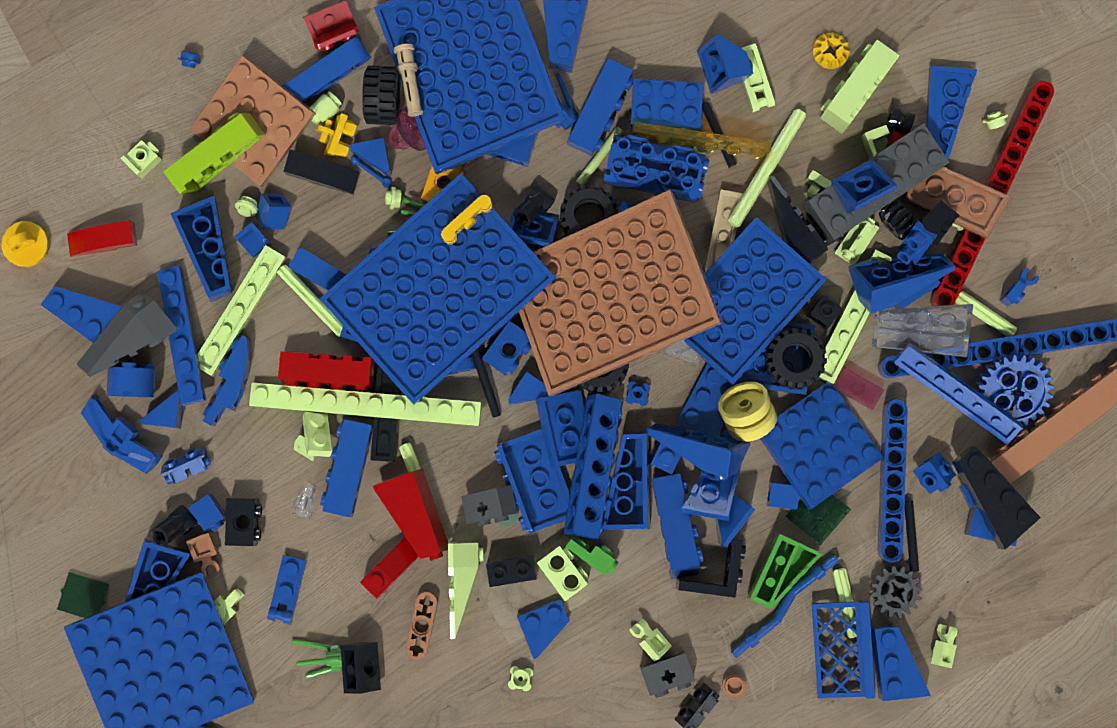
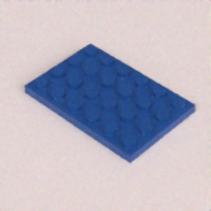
[682,217,827,385]

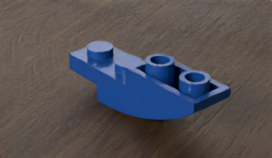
[203,335,251,426]

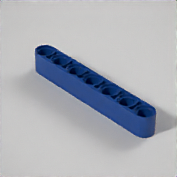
[877,399,908,562]

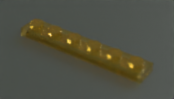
[630,122,772,158]

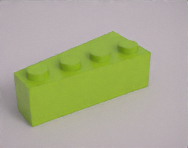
[163,112,266,194]

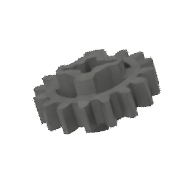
[870,566,923,618]

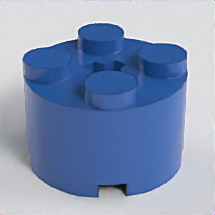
[107,363,156,397]

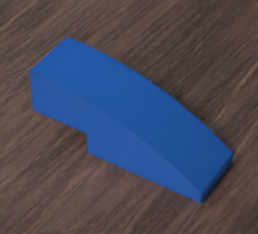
[288,247,347,291]

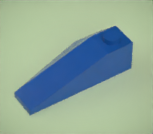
[849,253,955,313]

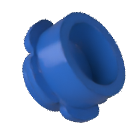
[178,51,201,68]

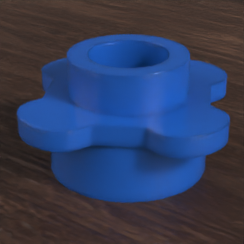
[625,381,650,406]

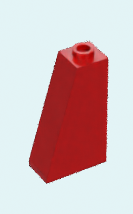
[373,469,448,561]

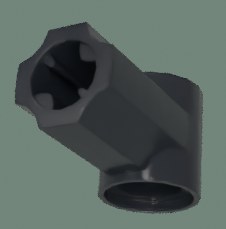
[513,184,556,226]
[151,505,198,546]

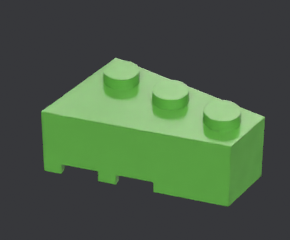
[747,533,823,609]

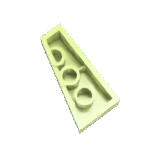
[820,40,900,134]

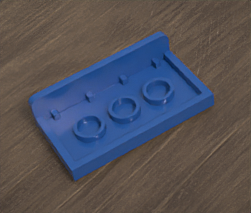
[494,429,570,534]

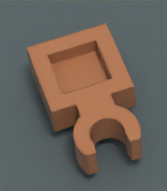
[186,531,220,576]

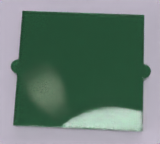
[57,572,109,618]

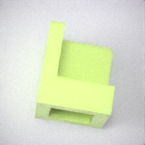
[861,125,890,159]

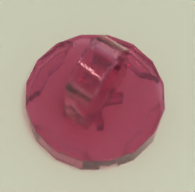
[388,107,426,151]

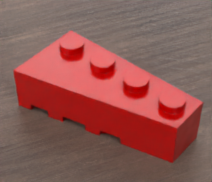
[278,351,376,392]

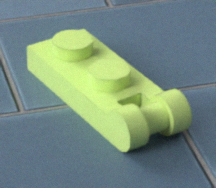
[742,43,775,112]

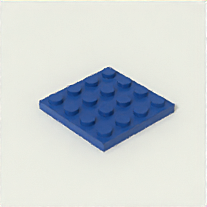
[760,382,882,510]

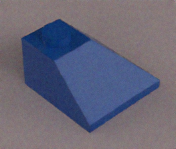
[697,34,754,94]
[715,495,755,547]

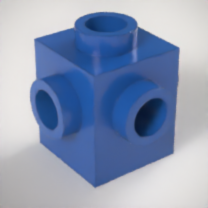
[913,452,956,494]

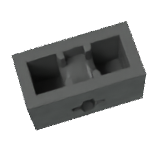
[461,485,517,527]
[640,651,695,698]

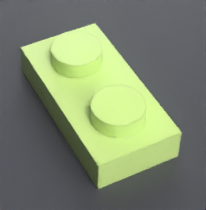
[303,412,332,457]

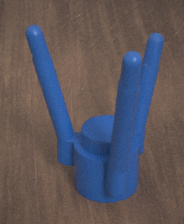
[556,73,578,130]

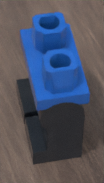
[897,200,960,265]

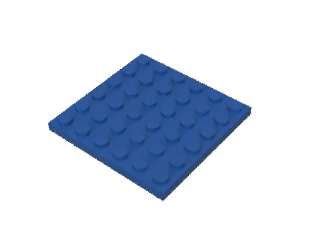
[64,571,254,728]

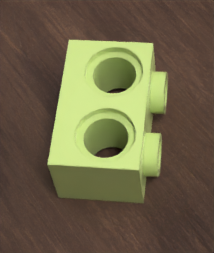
[537,546,588,601]

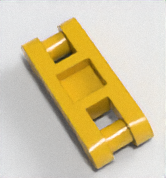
[441,195,492,245]

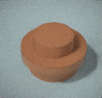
[722,674,746,698]

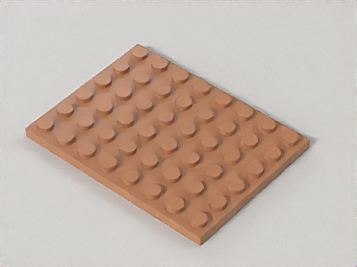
[519,190,722,396]

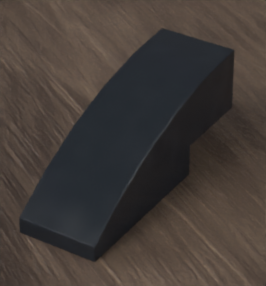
[283,150,360,195]

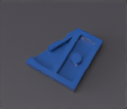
[517,599,569,659]

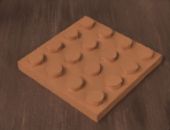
[190,55,316,187]

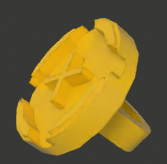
[1,221,50,268]

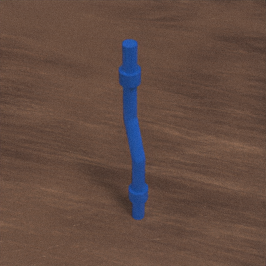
[731,554,839,658]

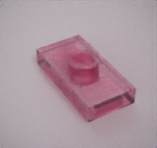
[832,366,884,410]

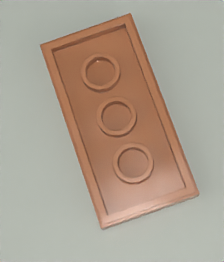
[904,167,1010,239]

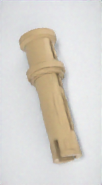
[393,44,423,117]

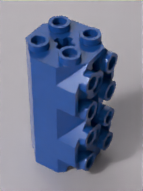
[604,135,709,203]

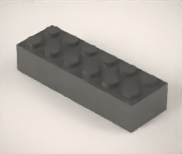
[802,123,950,243]

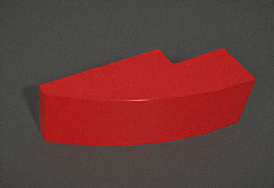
[67,220,138,257]

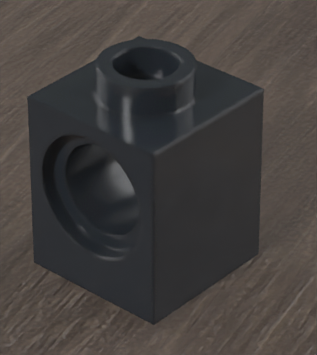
[807,295,843,330]

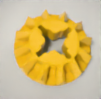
[813,32,850,69]

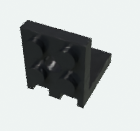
[675,539,746,598]

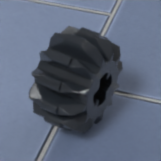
[879,200,917,240]

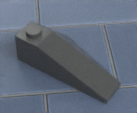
[77,292,177,377]

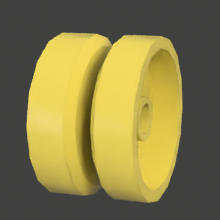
[718,382,777,442]

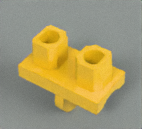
[316,113,357,157]

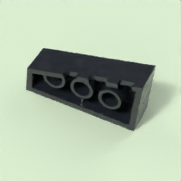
[952,446,1041,550]

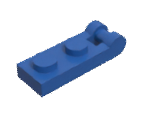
[267,555,307,625]

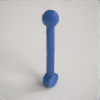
[350,156,391,188]

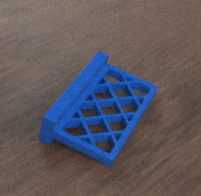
[812,600,875,699]

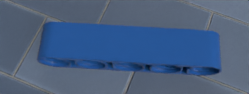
[283,37,371,104]

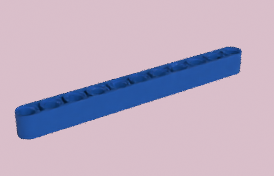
[878,319,1117,379]

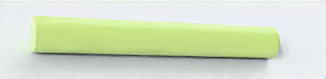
[576,126,624,186]

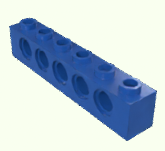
[564,393,622,540]

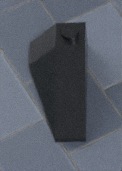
[767,175,829,264]

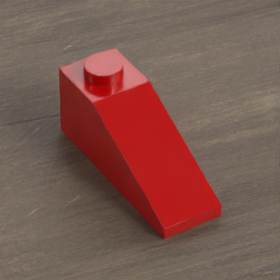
[360,537,418,599]

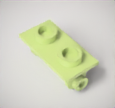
[835,217,879,265]

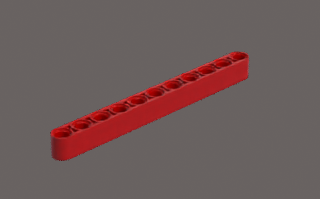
[930,81,1055,312]

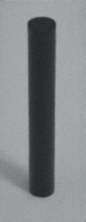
[702,102,737,168]
[471,349,501,418]
[904,501,919,572]

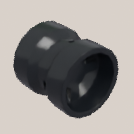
[886,107,915,135]

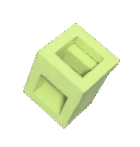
[121,140,162,179]

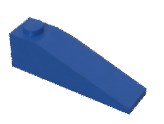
[645,424,751,480]

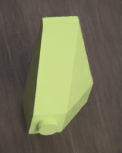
[448,542,484,639]

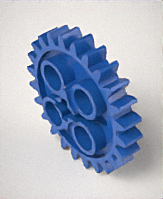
[976,352,1054,426]

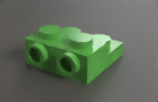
[565,537,619,575]

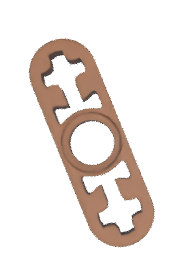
[406,591,438,660]

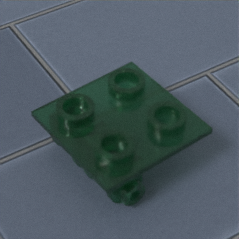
[785,495,851,545]

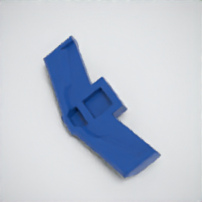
[81,394,163,474]

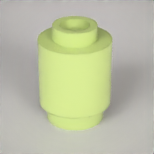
[309,91,342,126]

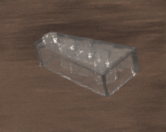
[872,304,973,357]

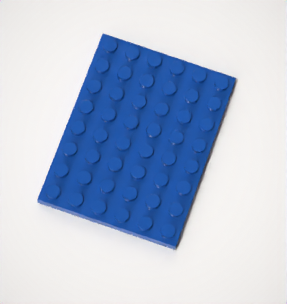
[374,0,566,174]
[320,173,556,405]

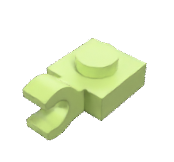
[214,588,245,625]
[629,619,672,662]
[931,624,957,668]

